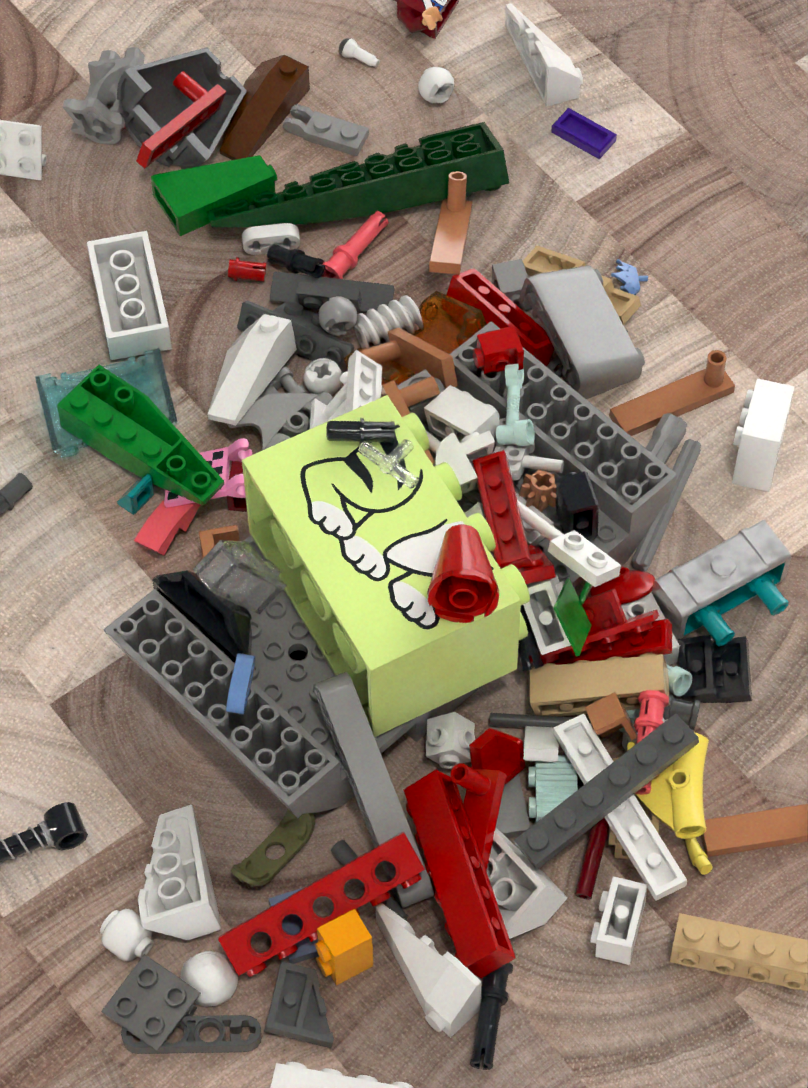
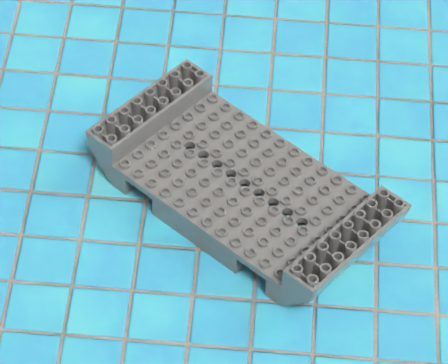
[103,322,678,818]

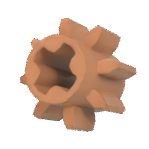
[519,469,556,512]

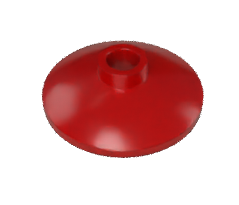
[590,567,655,604]

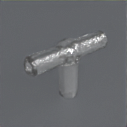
[358,439,419,489]

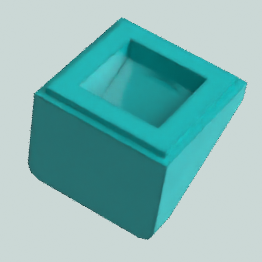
[117,474,154,515]

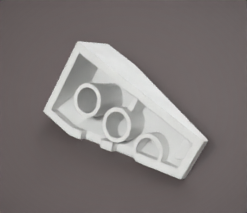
[505,3,583,107]

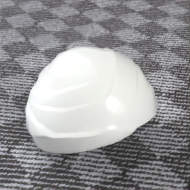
[180,951,238,1007]

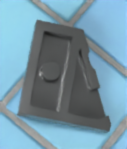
[264,961,334,1048]

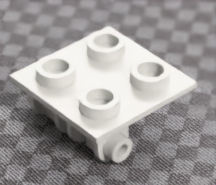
[0,120,47,180]

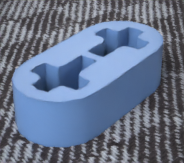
[226,653,255,714]

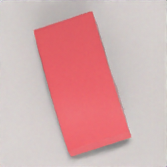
[134,500,201,556]

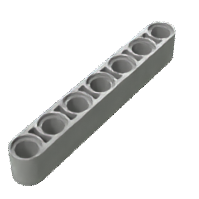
[314,672,434,909]

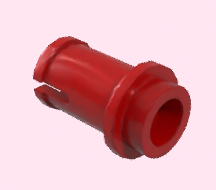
[228,257,267,282]

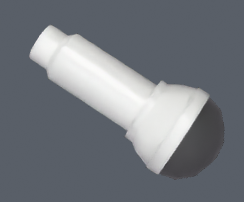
[339,38,380,68]

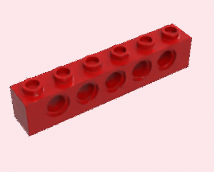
[218,832,425,977]

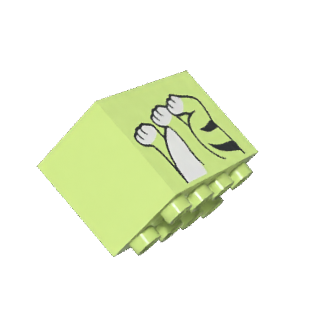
[242,395,530,737]

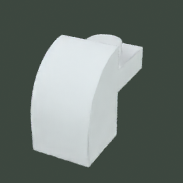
[433,430,495,494]

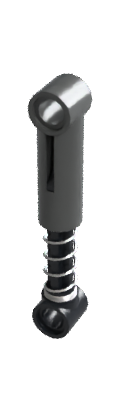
[0,802,88,866]

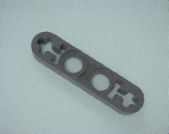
[121,1015,262,1054]

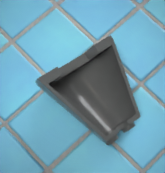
[117,47,247,169]

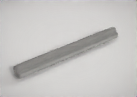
[632,439,701,571]

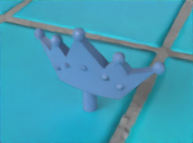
[611,259,648,295]

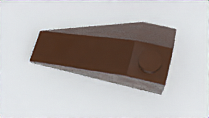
[220,55,310,160]

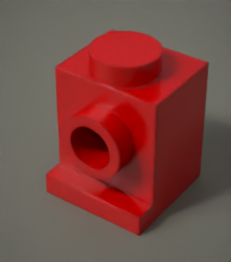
[472,326,524,374]

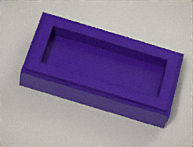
[551,108,617,159]

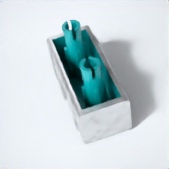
[652,520,791,646]

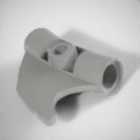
[228,392,333,450]

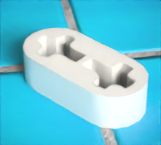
[242,223,300,255]

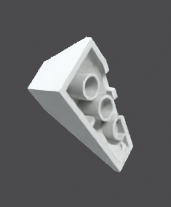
[207,314,297,426]
[138,805,221,940]
[487,828,567,939]
[376,903,482,1038]

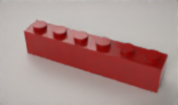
[403,769,516,978]

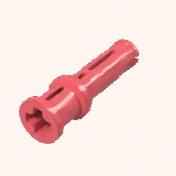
[321,211,389,279]
[634,690,669,795]

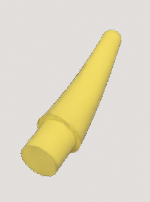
[685,838,713,875]

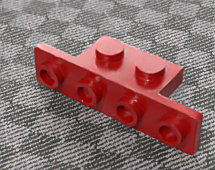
[529,588,659,664]

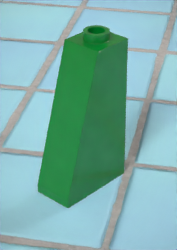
[151,155,277,236]

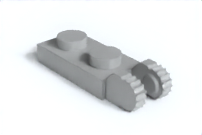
[282,104,369,156]

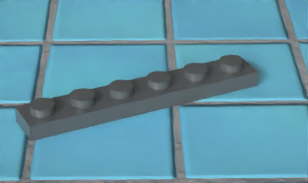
[514,713,699,870]

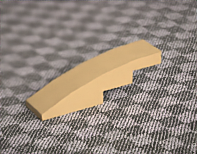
[523,246,641,325]

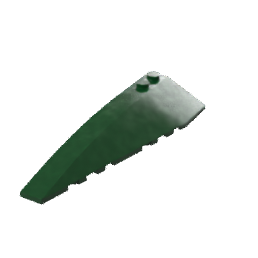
[207,122,509,227]

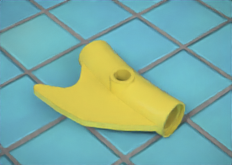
[627,732,709,839]

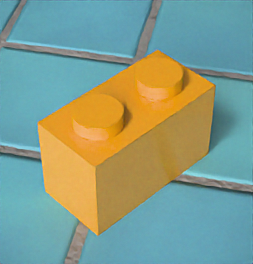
[315,909,373,986]

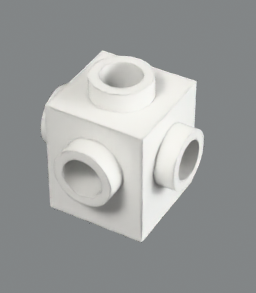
[425,712,475,769]

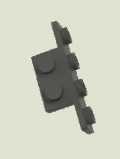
[270,272,395,313]
[237,300,354,373]

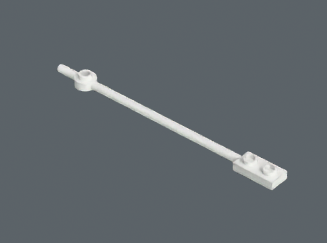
[340,371,621,587]

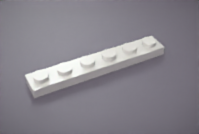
[553,713,687,901]

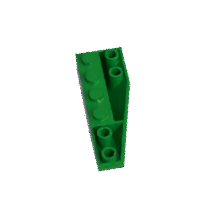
[57,364,225,506]

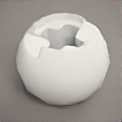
[418,67,454,103]
[303,358,342,395]

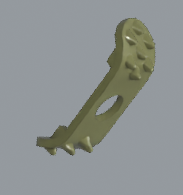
[231,809,315,887]

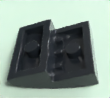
[678,635,752,703]

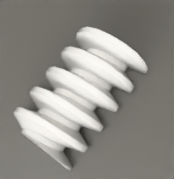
[354,295,423,350]

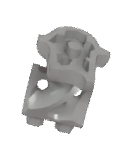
[63,47,145,145]

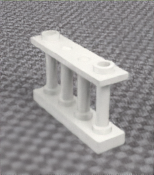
[309,350,382,430]

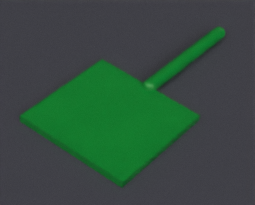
[553,578,592,656]

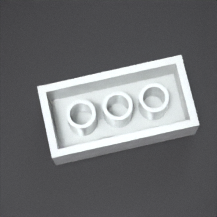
[87,231,172,360]

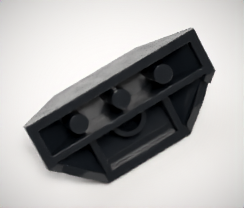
[152,570,252,663]

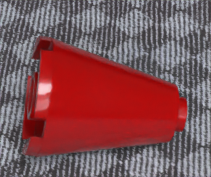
[427,524,499,623]

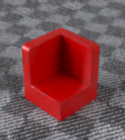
[469,728,525,784]

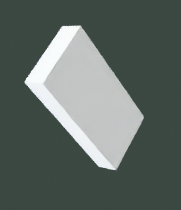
[523,726,559,762]

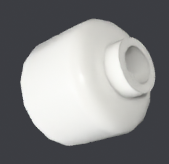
[100,909,154,962]

